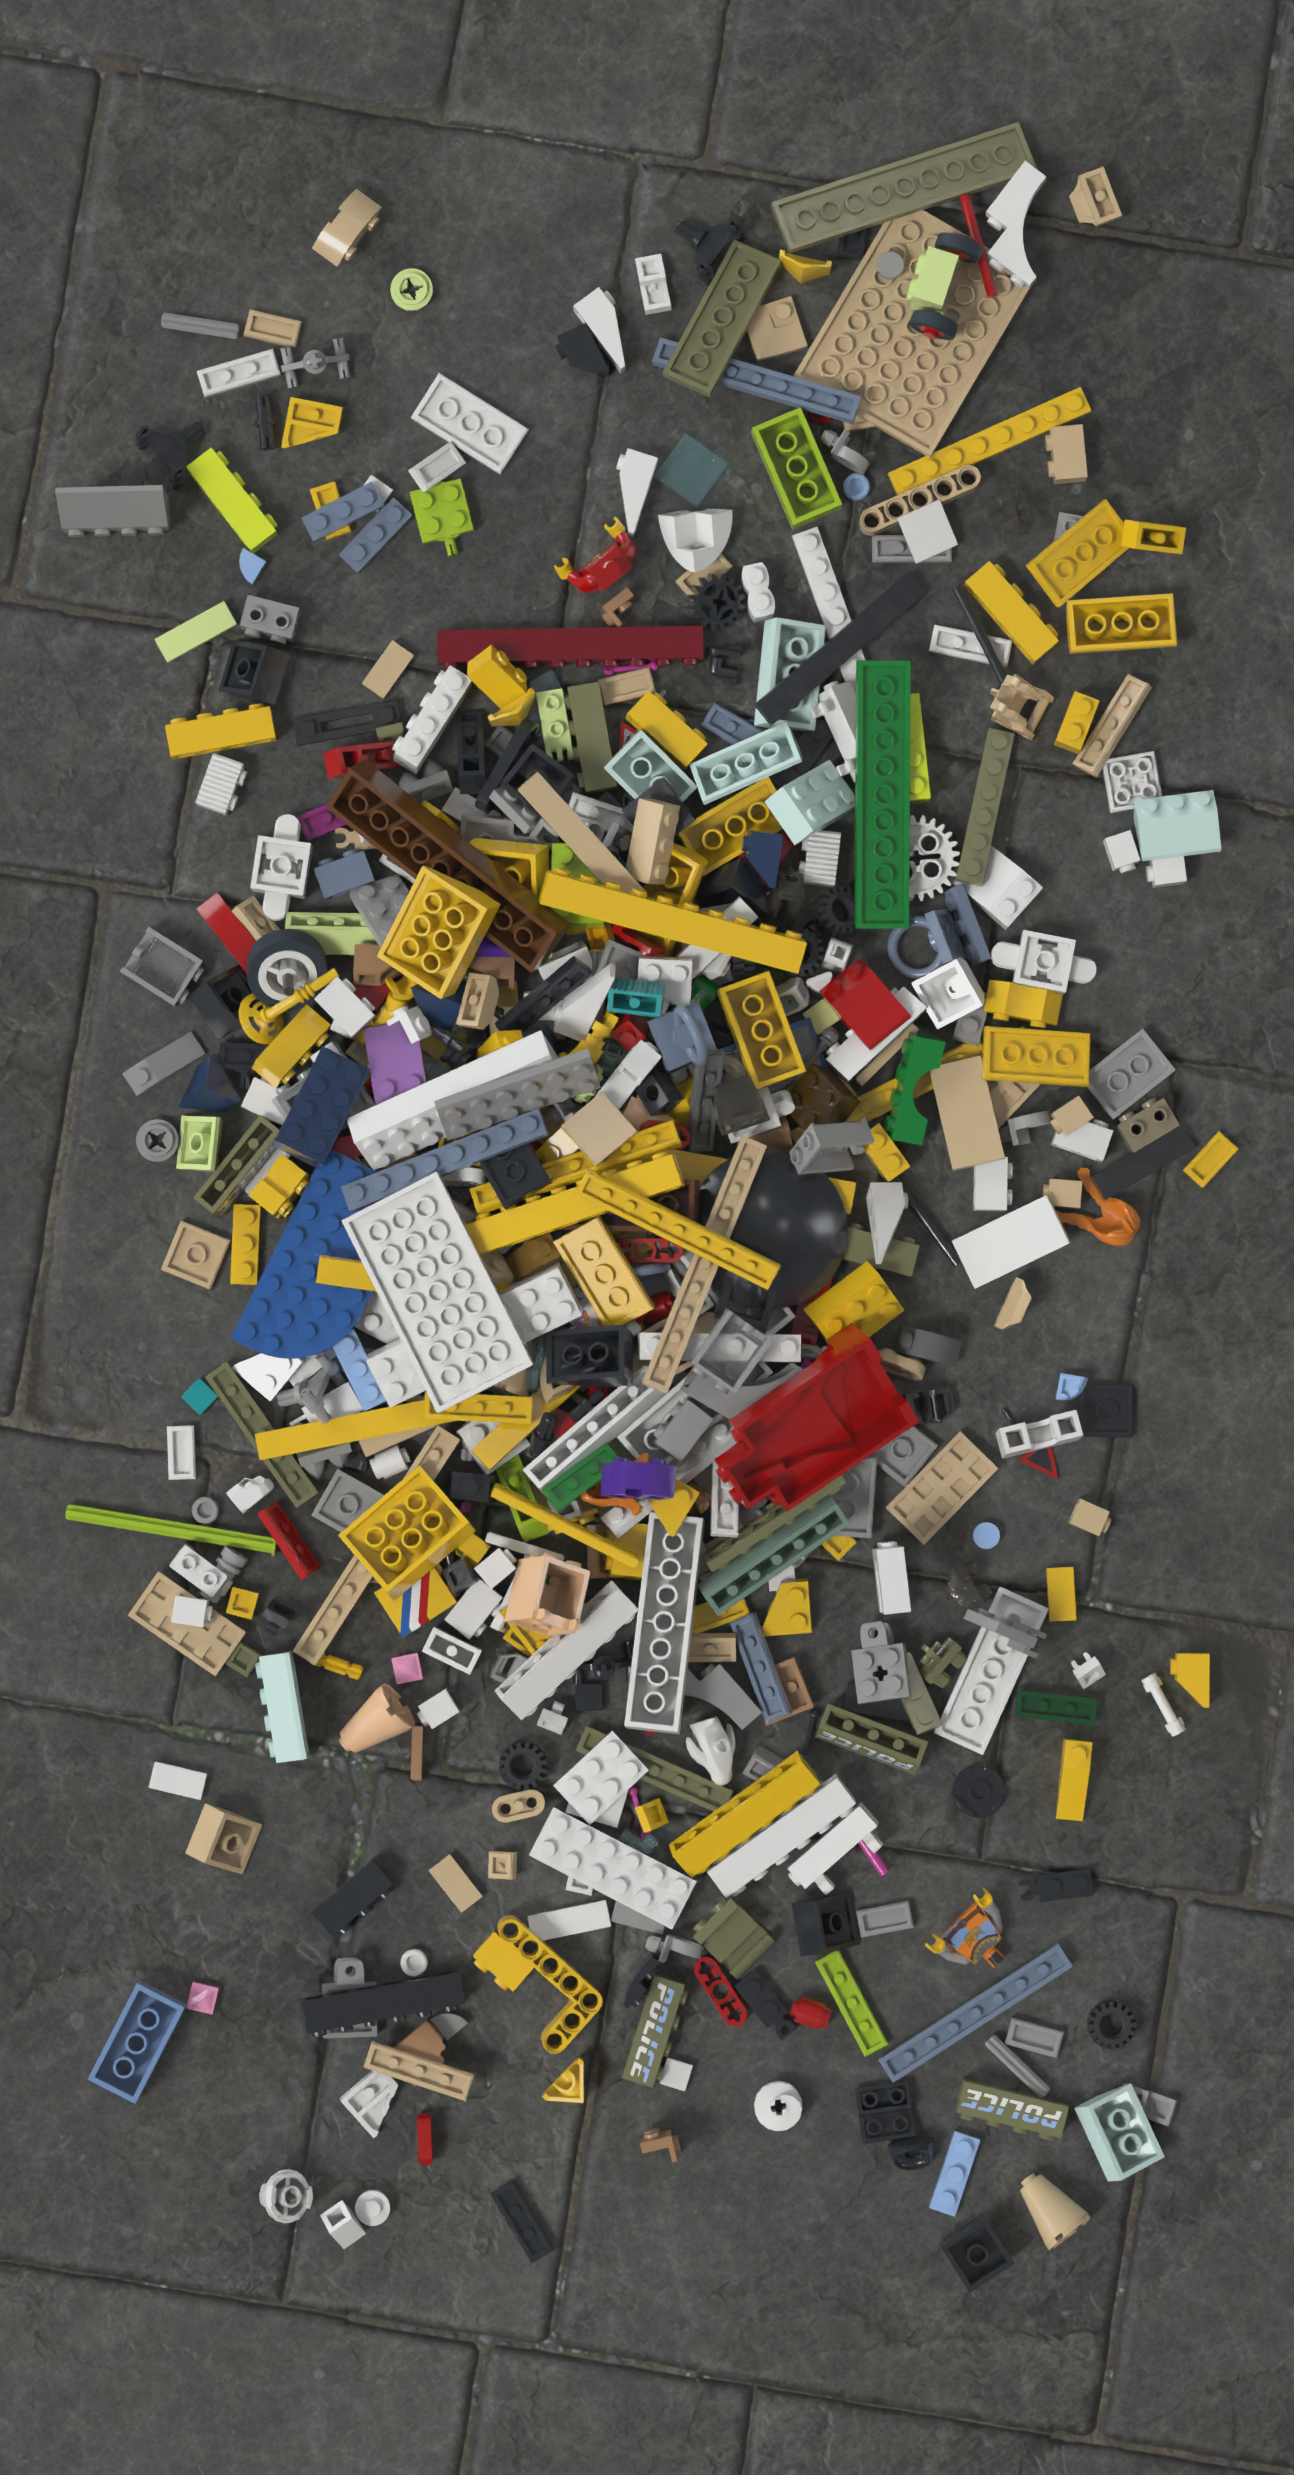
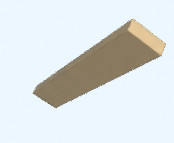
[518,771,645,892]

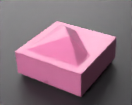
[391,1653,423,1684]
[186,1981,219,2015]

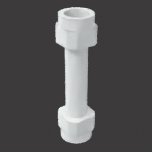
[1141,1673,1186,1737]

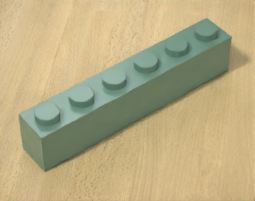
[697,1494,850,1616]

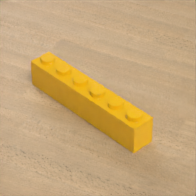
[669,1751,820,1878]

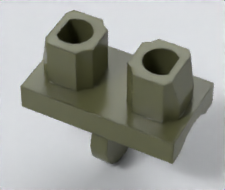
[919,1637,967,1688]

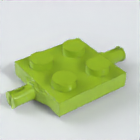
[410,478,475,557]

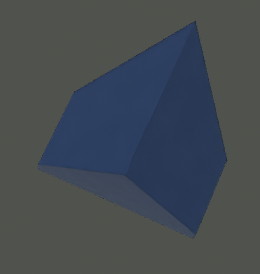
[410,980,467,1032]
[178,1054,241,1112]

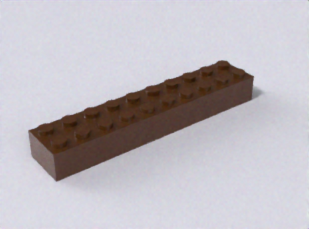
[326,759,570,973]

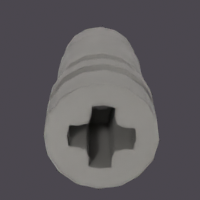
[199,1546,248,1604]

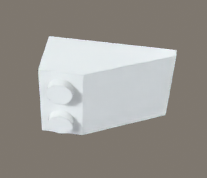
[947,846,1043,930]

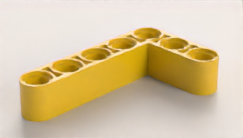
[497,1915,603,2054]

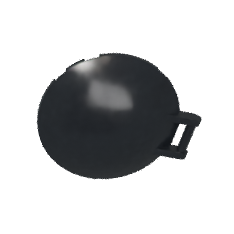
[693,1149,848,1334]

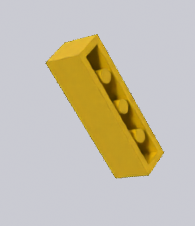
[964,561,1059,665]
[165,703,277,760]

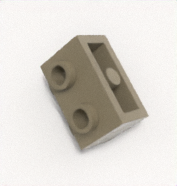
[1116,1097,1180,1154]

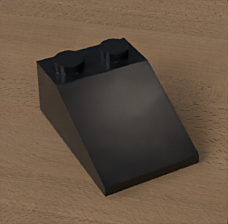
[546,1324,633,1387]

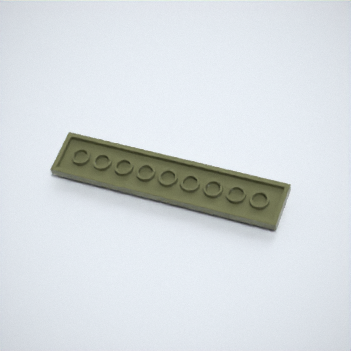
[771,122,1037,254]

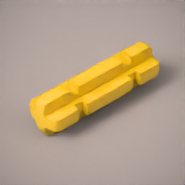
[311,1653,363,1680]

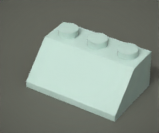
[604,729,697,801]
[1134,790,1221,861]
[1074,2083,1165,2181]

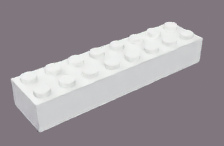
[347,1030,558,1170]
[366,1262,583,1407]
[624,1512,705,1734]

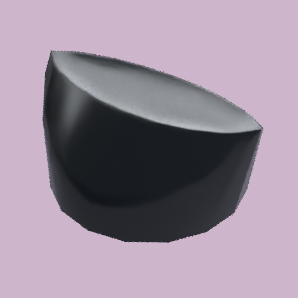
[887,2137,934,2171]

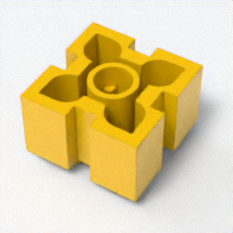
[248,1154,311,1221]

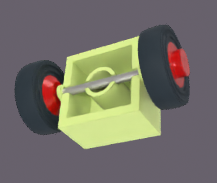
[906,232,983,340]

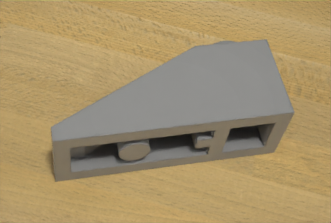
[122,1032,206,1098]

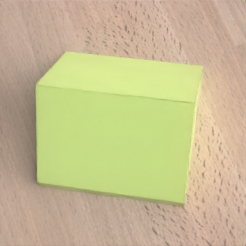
[176,1116,223,1172]

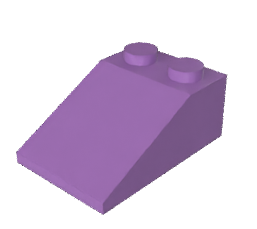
[364,1022,428,1105]

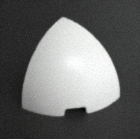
[658,509,732,573]

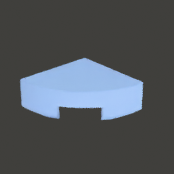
[239,548,266,585]
[1056,1373,1088,1401]

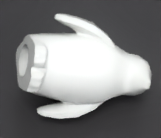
[686,1716,735,1786]

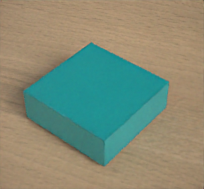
[181,1378,218,1416]

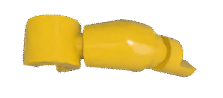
[356,975,417,1048]
[558,1012,619,1064]

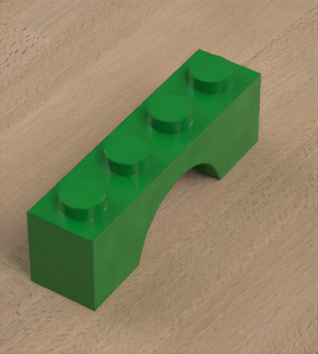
[884,1032,946,1145]

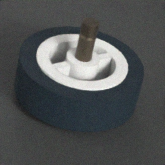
[247,929,328,1010]

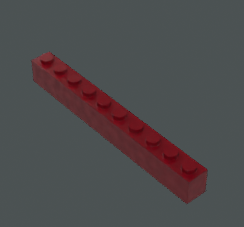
[437,626,703,670]

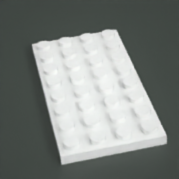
[341,1172,534,1413]

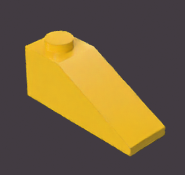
[1056,1738,1092,1821]

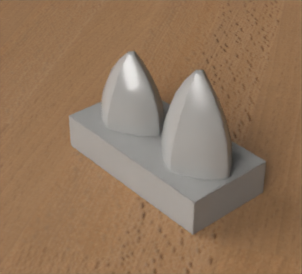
[399,759,453,803]
[296,1443,352,1480]

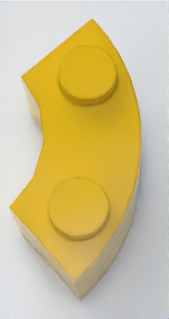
[984,980,1063,1029]

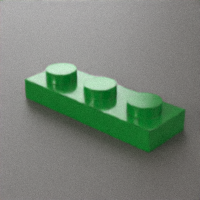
[542,1443,618,1512]

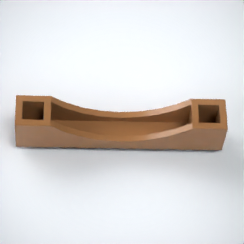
[353,943,515,990]

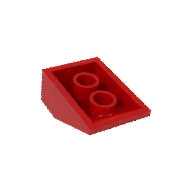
[819,958,911,1050]

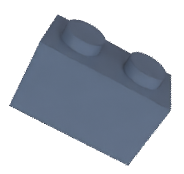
[314,849,375,901]

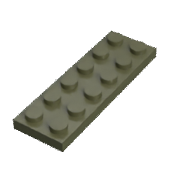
[662,240,782,398]

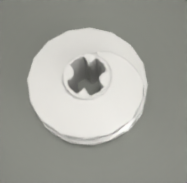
[754,2081,802,2131]

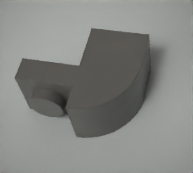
[895,1326,962,1367]

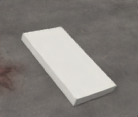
[411,373,529,475]
[952,1195,1071,1289]

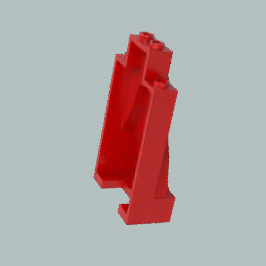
[714,1323,919,1512]

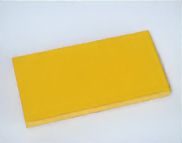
[1025,499,1129,607]
[982,1026,1090,1087]
[553,1215,655,1326]

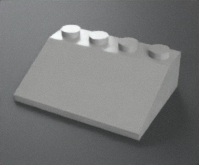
[55,485,170,537]

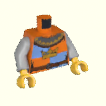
[925,1888,1004,1968]

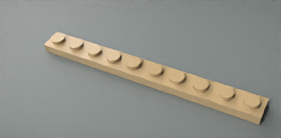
[641,1136,767,1394]
[293,1425,460,1665]

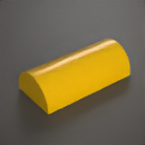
[1066,593,1177,654]
[637,844,708,957]

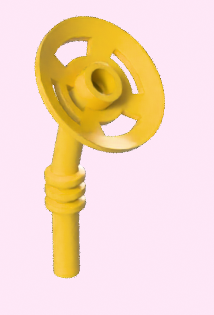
[239,968,340,1044]

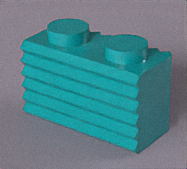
[607,977,665,1018]

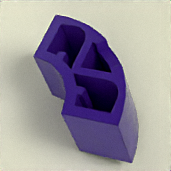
[600,1458,676,1501]

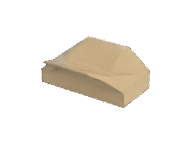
[1069,167,1122,226]
[456,973,499,1030]
[993,1277,1032,1331]

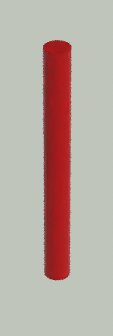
[959,194,998,298]

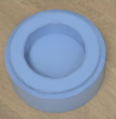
[843,473,870,501]
[973,1522,1000,1549]

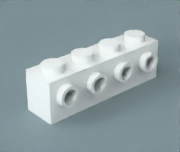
[392,666,472,774]

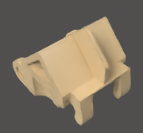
[990,674,1054,740]

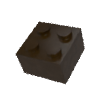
[790,1063,860,1131]

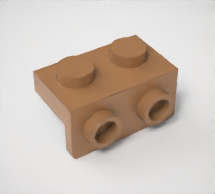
[640,2128,681,2163]

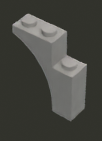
[680,1362,803,1419]
[685,1663,762,1730]

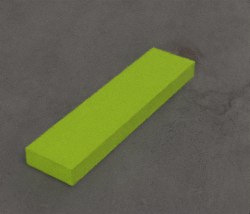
[815,1950,888,2057]

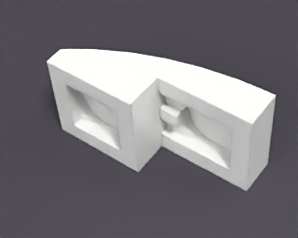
[635,254,671,315]

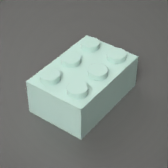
[765,760,855,845]

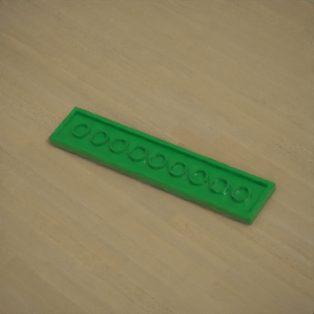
[855,660,911,929]

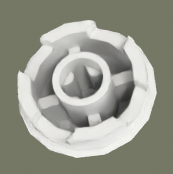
[259,2169,313,2223]

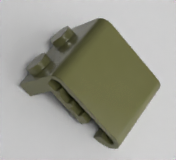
[692,1896,775,1980]

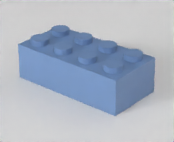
[88,1980,187,2104]

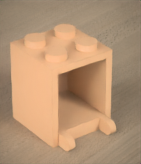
[505,1553,591,1636]

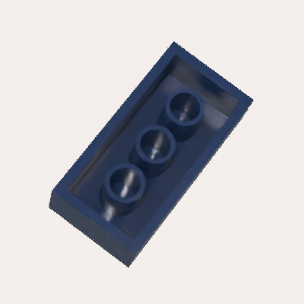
[272,1046,370,1170]

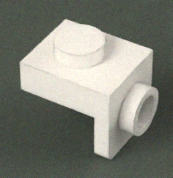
[386,1005,432,1044]

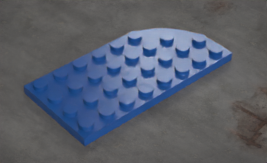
[230,1149,376,1359]

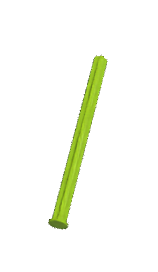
[65,1504,277,1556]

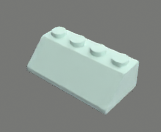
[754,618,826,731]
[689,721,803,805]
[255,1651,310,1763]

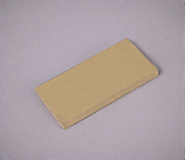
[930,1055,1005,1171]

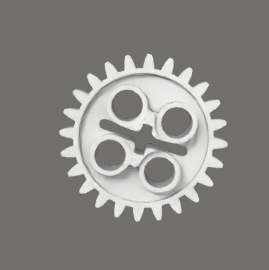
[909,815,960,901]

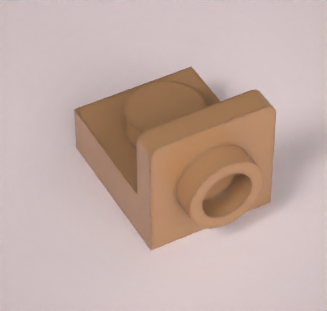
[601,587,634,627]

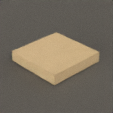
[561,1092,637,1167]
[161,1221,231,1290]

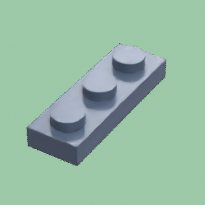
[301,482,384,543]
[339,497,413,574]
[944,884,991,966]

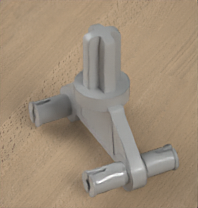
[280,338,351,388]
[277,1352,346,1424]

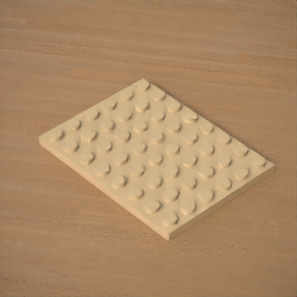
[793,210,1029,458]

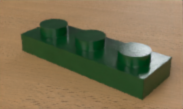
[1014,1690,1098,1726]

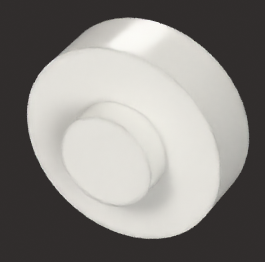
[355,2189,390,2226]

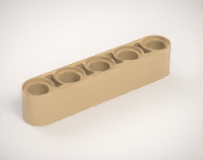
[859,465,981,536]

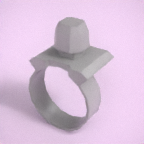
[820,429,870,475]
[999,1111,1051,1146]
[645,1934,704,1963]

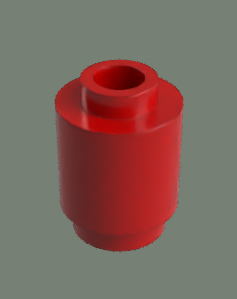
[643,1290,676,1324]
[790,1996,832,2030]

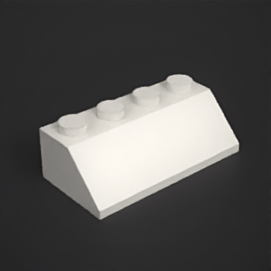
[825,987,927,1083]

